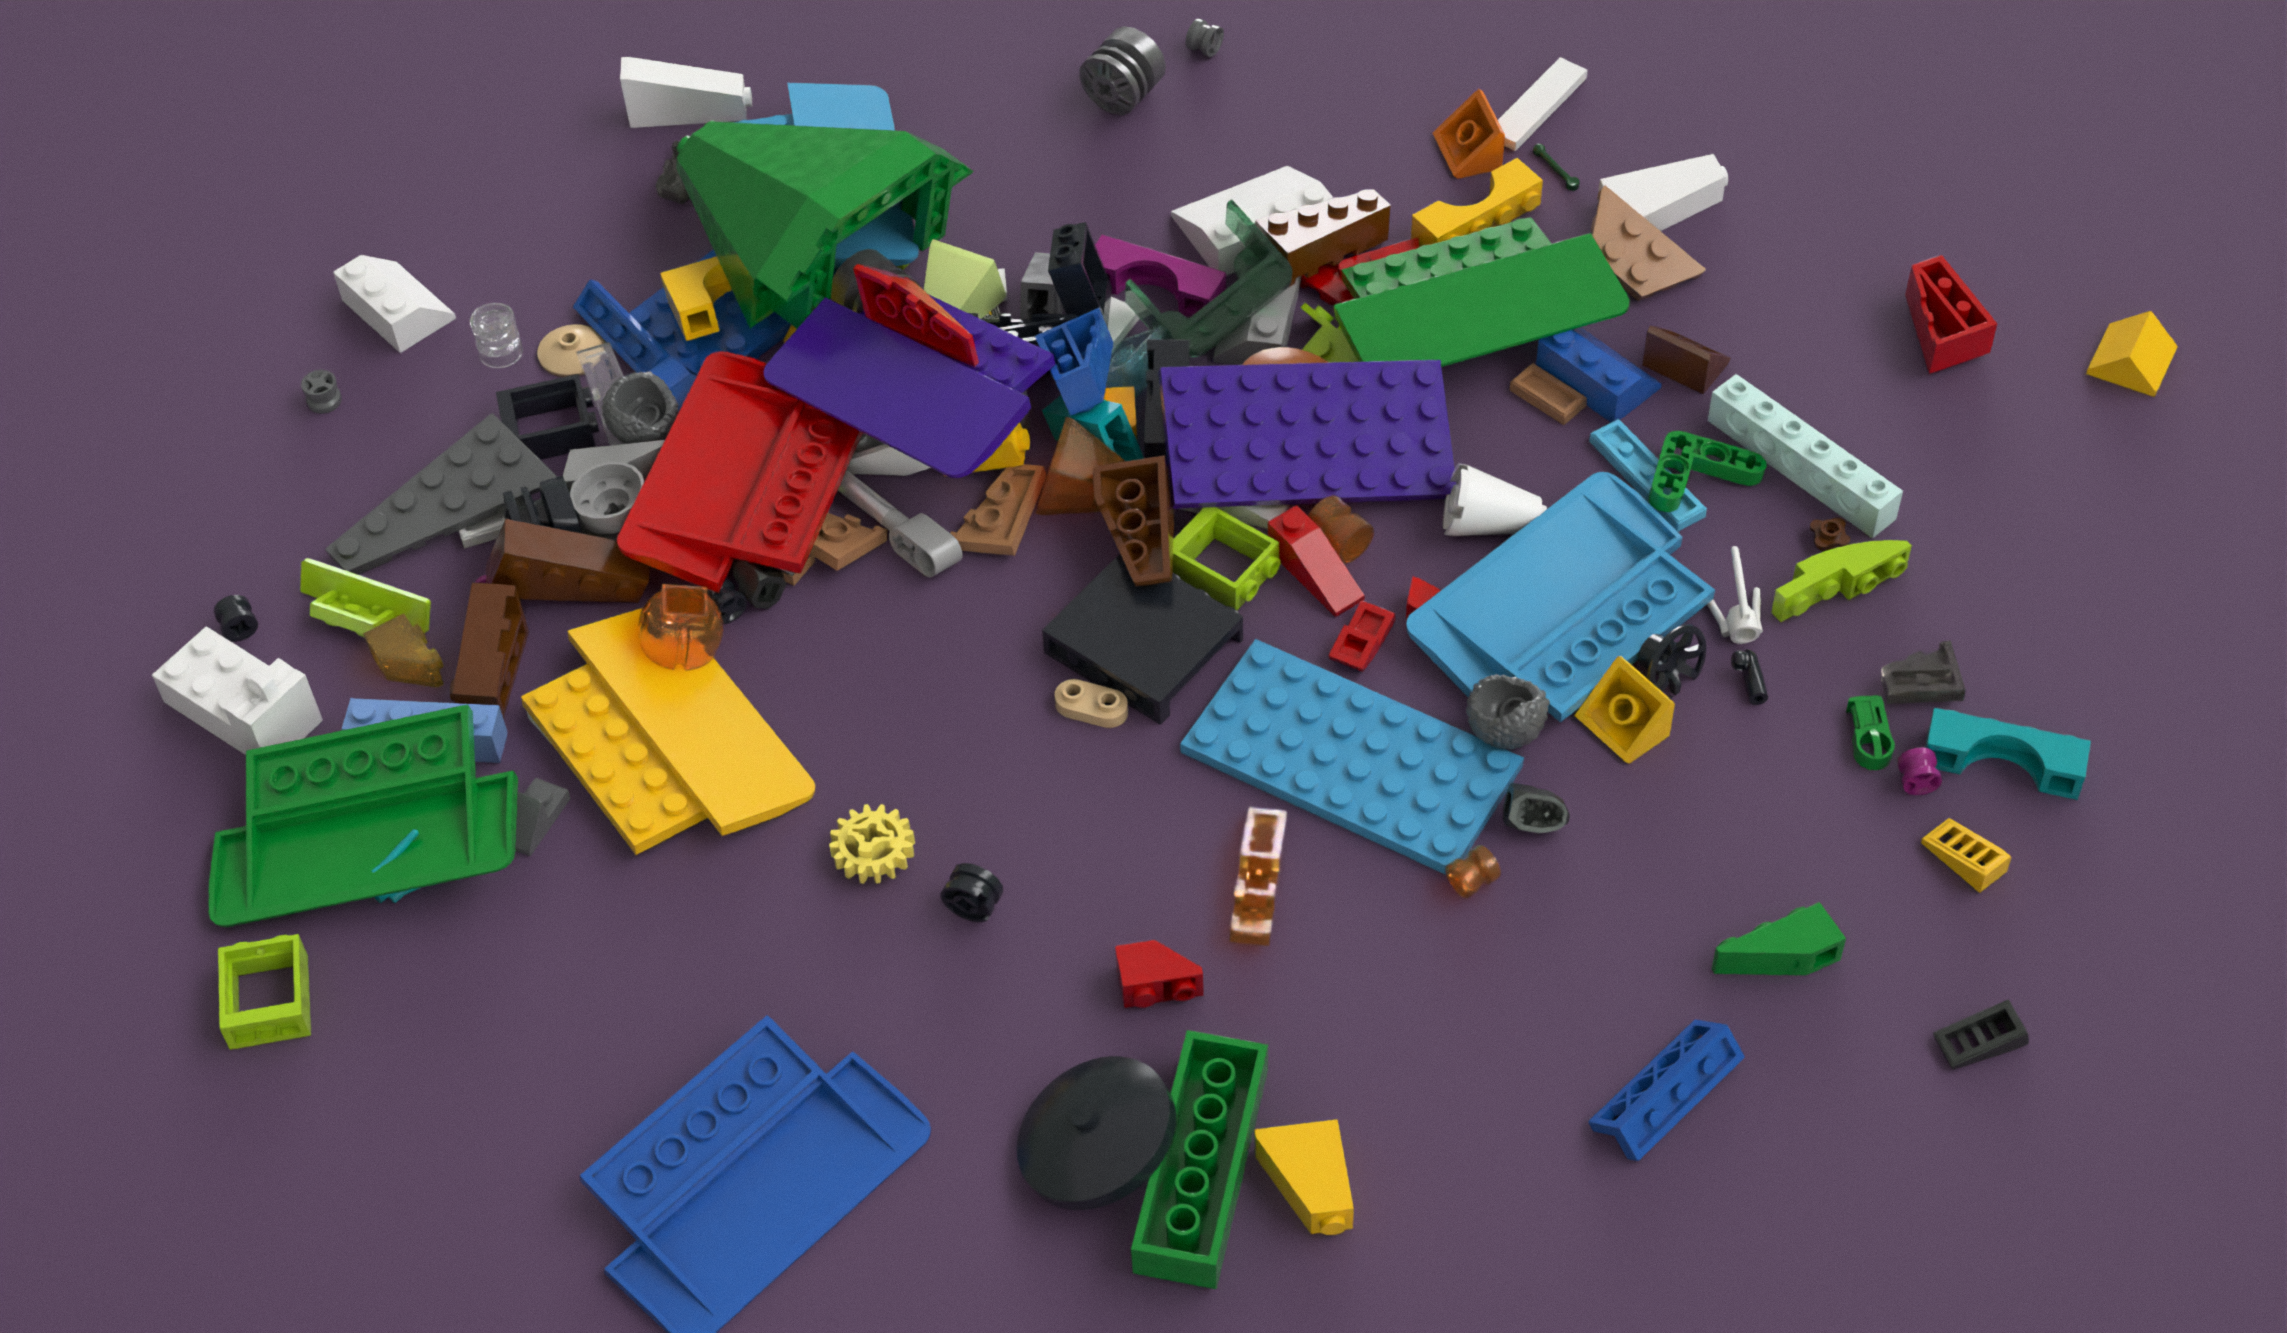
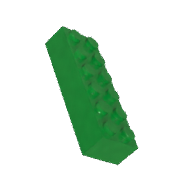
[1131,1030,1268,1290]

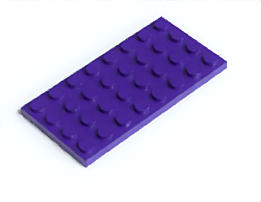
[1158,360,1456,509]

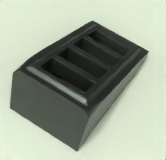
[1933,999,2029,1070]

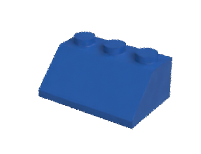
[1536,328,1662,423]

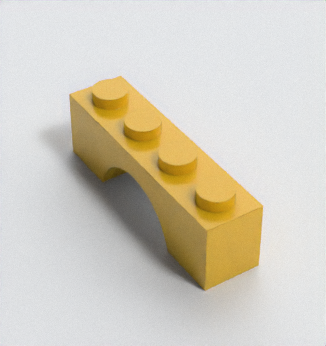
[1411,158,1543,247]

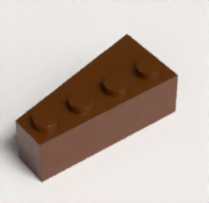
[1254,189,1391,288]
[486,519,649,603]

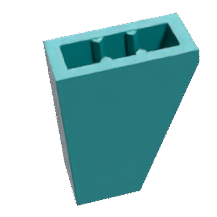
[1042,395,1144,466]

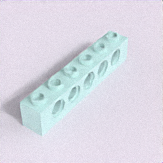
[1708,374,1903,538]

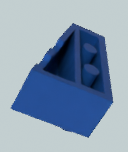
[1035,308,1114,416]

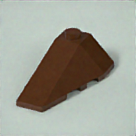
[1093,456,1174,587]

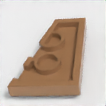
[950,464,1047,556]

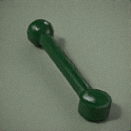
[1533,143,1580,191]

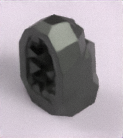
[732,558,786,609]
[1503,783,1570,833]

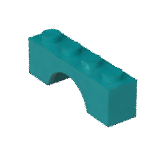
[1925,708,2091,800]

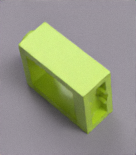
[1172,507,1281,610]
[218,934,311,1050]

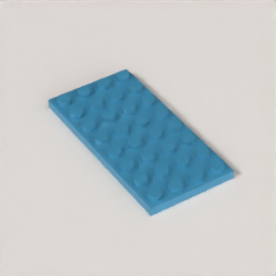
[1180,639,1524,877]

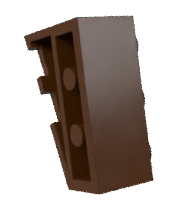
[449,582,529,719]

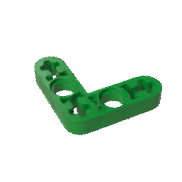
[1648,431,1767,512]

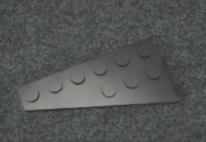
[325,413,557,575]

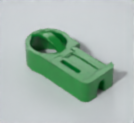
[1846,695,1895,770]

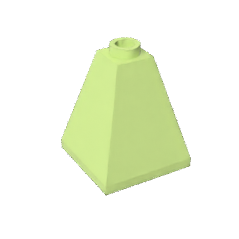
[924,239,1006,319]

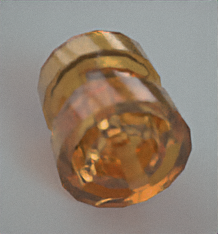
[1445,845,1501,898]

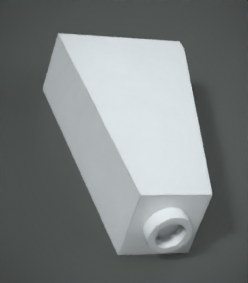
[620,57,752,128]
[1597,154,1728,231]

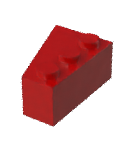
[1905,255,1998,374]

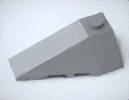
[1213,266,1302,365]

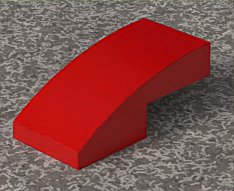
[1328,600,1396,672]

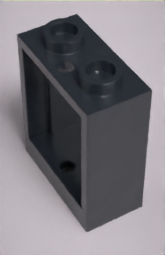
[1048,222,1112,328]
[496,374,599,460]

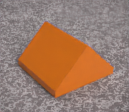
[1433,88,1505,179]

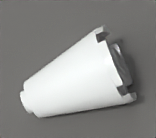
[1443,463,1547,536]

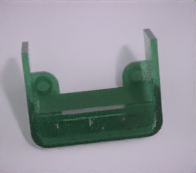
[1125,199,1293,357]

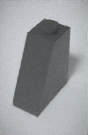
[1020,252,1063,319]

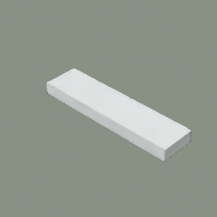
[1498,57,1587,151]

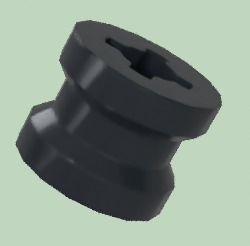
[700,578,747,624]
[213,595,258,641]

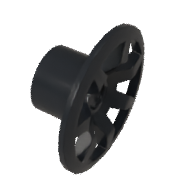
[1638,625,1706,699]

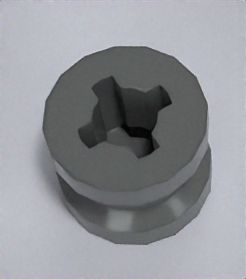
[1185,18,1224,57]
[301,369,342,414]

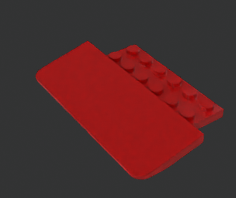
[617,351,863,593]

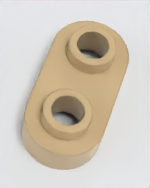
[1055,679,1128,728]

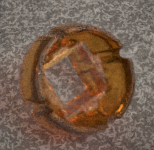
[638,584,724,671]

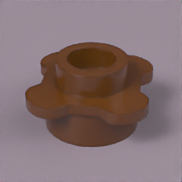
[1810,518,1851,552]

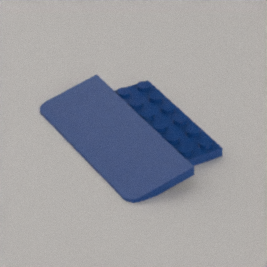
[579,1015,931,1333]

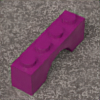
[1095,235,1226,324]

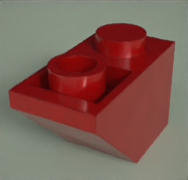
[1115,940,1204,1008]

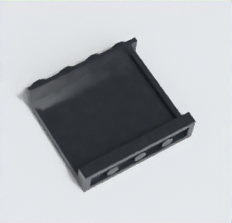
[1042,554,1243,725]

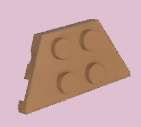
[1591,185,1706,301]

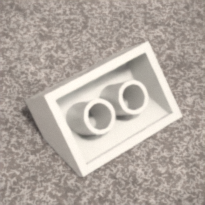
[333,255,456,353]

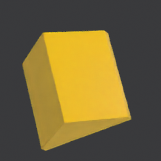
[2086,311,2178,397]
[1574,656,1675,763]

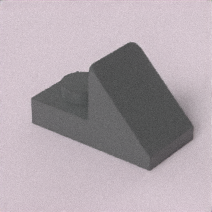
[515,777,571,856]

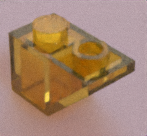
[363,613,444,687]

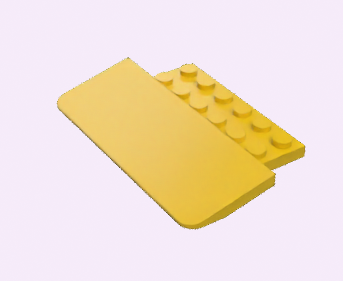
[521,604,815,855]

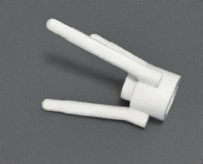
[1707,546,1763,644]

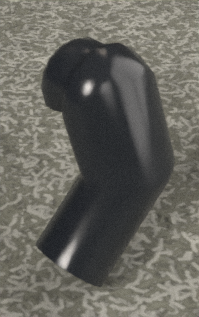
[1731,649,1768,705]

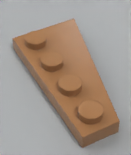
[810,513,888,571]

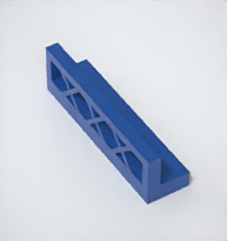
[1588,1019,1745,1161]

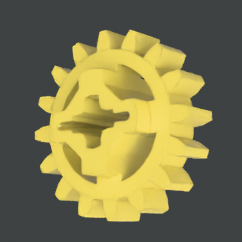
[829,804,915,884]

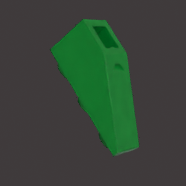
[1711,902,1846,975]

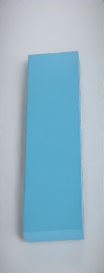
[1589,419,1707,532]

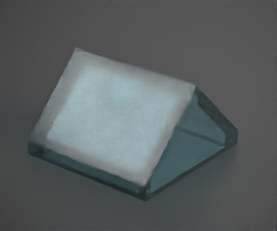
[1106,325,1166,398]

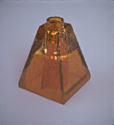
[1036,417,1126,515]

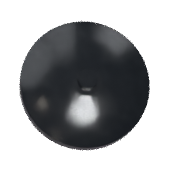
[1017,1056,1176,1210]

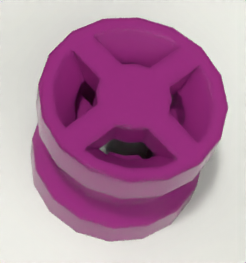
[1897,747,1942,795]

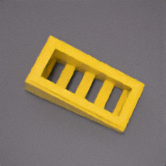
[1921,818,2012,893]

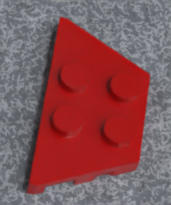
[1300,237,1419,305]

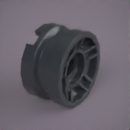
[940,863,1004,923]

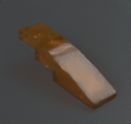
[1230,808,1287,946]

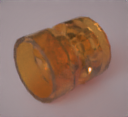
[1308,495,1374,563]

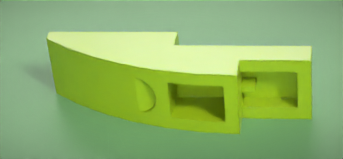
[1771,540,1912,622]

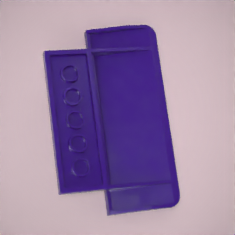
[764,294,1055,478]

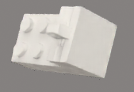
[152,626,323,755]

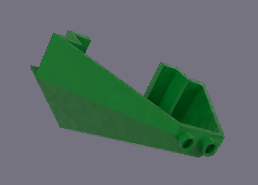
[676,120,974,329]

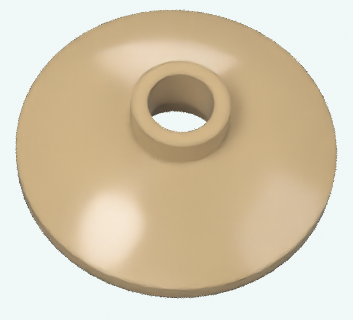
[537,324,607,377]

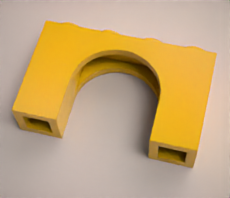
[660,256,732,341]

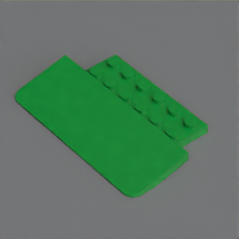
[1334,217,1629,367]
[209,704,518,927]

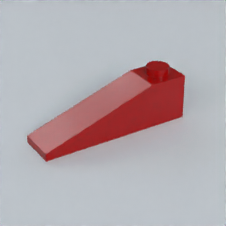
[853,264,979,367]

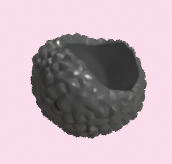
[602,371,679,444]
[1466,674,1550,749]

